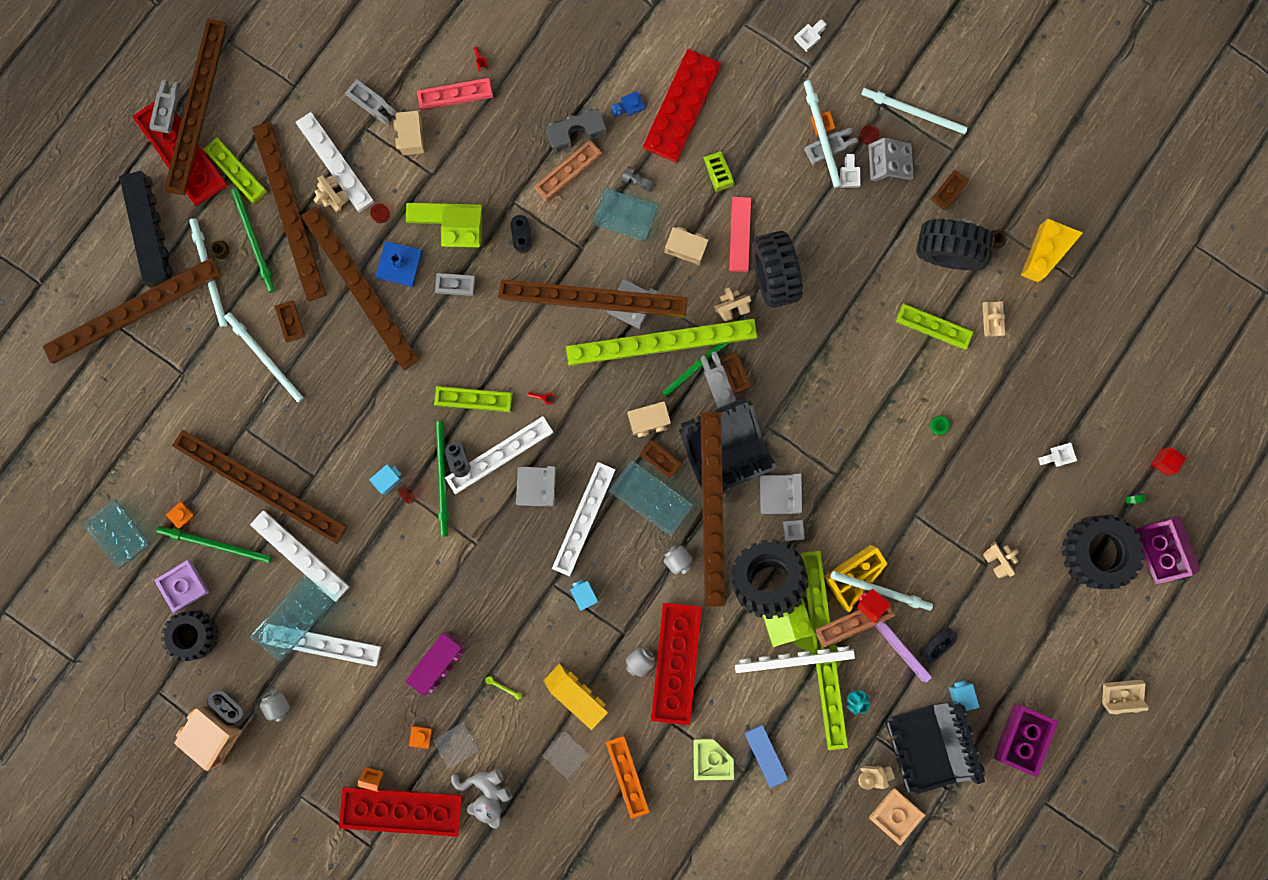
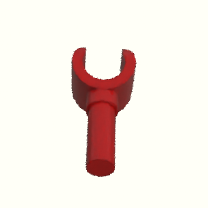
[473,47,488,72]
[528,392,555,405]

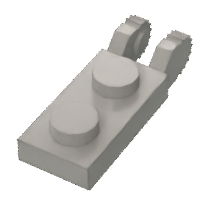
[345,79,397,125]
[149,80,181,133]
[804,127,858,165]
[700,351,736,407]

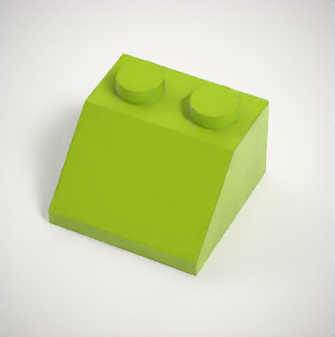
[441,207,482,247]
[763,598,814,647]

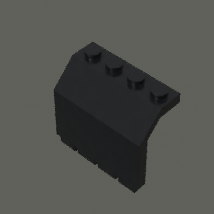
[679,398,777,490]
[885,701,986,794]

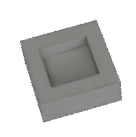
[783,520,805,541]

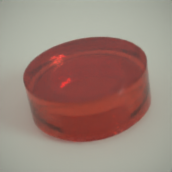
[859,125,879,145]
[370,203,390,224]
[398,484,415,504]

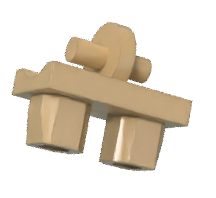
[314,175,348,213]
[714,287,751,321]
[982,301,1005,337]
[983,541,1019,578]
[858,766,895,790]

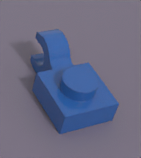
[611,91,645,117]

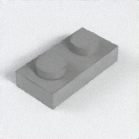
[435,273,475,296]

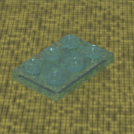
[593,188,658,242]
[82,499,151,569]

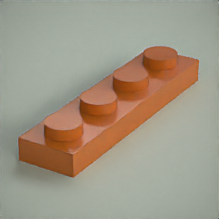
[606,735,650,819]

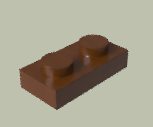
[930,169,969,211]
[275,300,305,343]
[719,352,751,395]
[639,440,681,479]

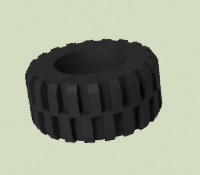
[916,219,995,271]
[751,230,803,308]
[1062,515,1145,589]
[731,540,809,619]

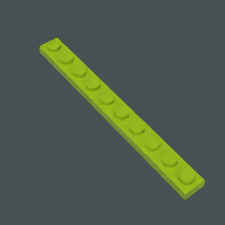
[566,319,757,366]
[801,551,848,750]

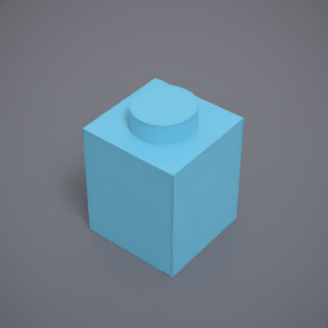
[369,465,403,495]
[570,579,598,611]
[949,680,979,711]

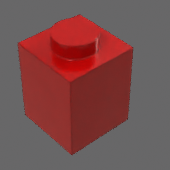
[1150,447,1187,476]
[857,588,891,623]

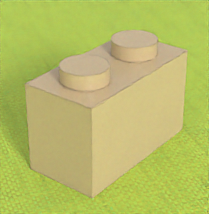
[393,111,425,155]
[664,227,708,265]
[627,402,671,438]

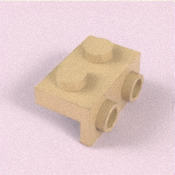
[1102,680,1149,714]

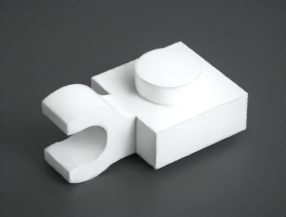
[794,19,827,52]
[840,154,860,188]
[1038,443,1077,467]

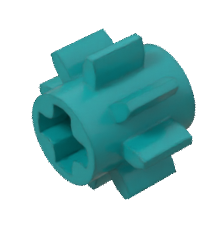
[846,689,871,715]

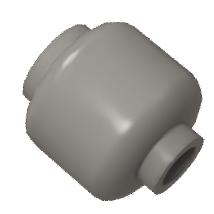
[664,545,693,574]
[626,647,655,677]
[260,691,290,722]

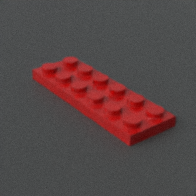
[643,49,721,163]
[132,101,228,207]
[651,603,702,725]
[339,786,462,837]

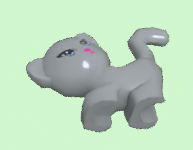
[451,769,513,829]

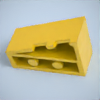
[1021,219,1083,282]
[824,545,887,612]
[543,663,608,730]

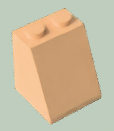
[174,706,242,771]

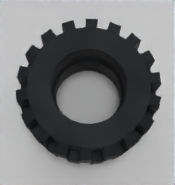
[161,611,219,661]

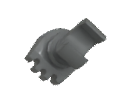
[621,166,654,192]

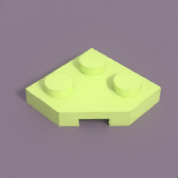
[693,738,734,780]

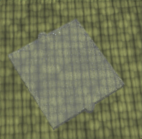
[433,722,479,769]
[542,731,590,779]

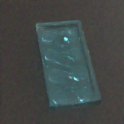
[609,460,693,537]
[250,576,335,663]

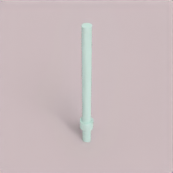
[804,80,841,188]
[861,88,968,134]
[189,218,228,327]
[225,313,304,402]
[831,571,933,611]

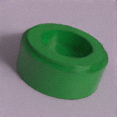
[929,416,950,435]
[1125,493,1146,504]

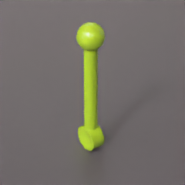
[485,676,522,700]

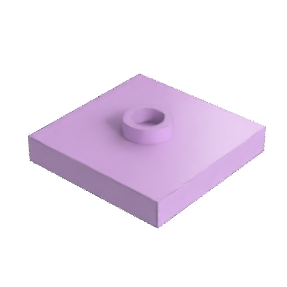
[154,559,210,613]

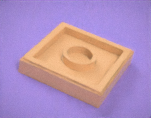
[869,788,925,846]

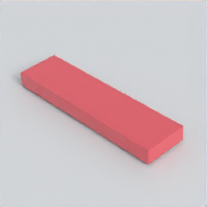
[417,78,494,110]
[729,197,751,272]

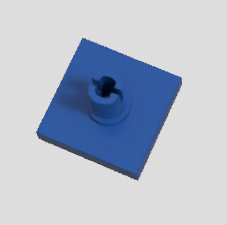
[376,241,423,287]

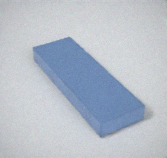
[744,724,788,788]

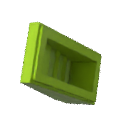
[703,151,734,192]

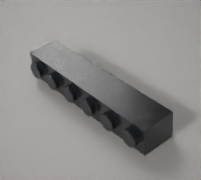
[119,171,173,288]

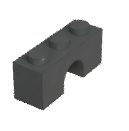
[545,109,606,154]

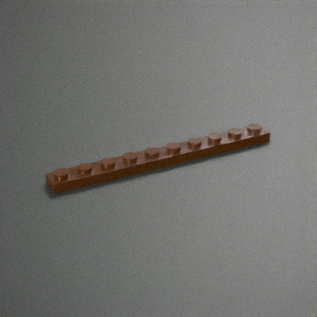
[164,18,227,196]
[252,122,327,302]
[301,206,419,370]
[42,257,222,364]
[498,279,688,318]
[700,412,725,607]
[172,430,348,544]

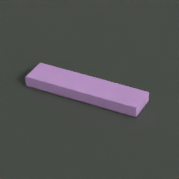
[875,622,931,683]

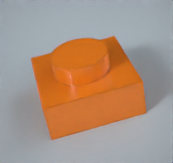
[811,111,835,136]
[166,502,195,529]
[409,725,432,749]
[358,767,384,791]

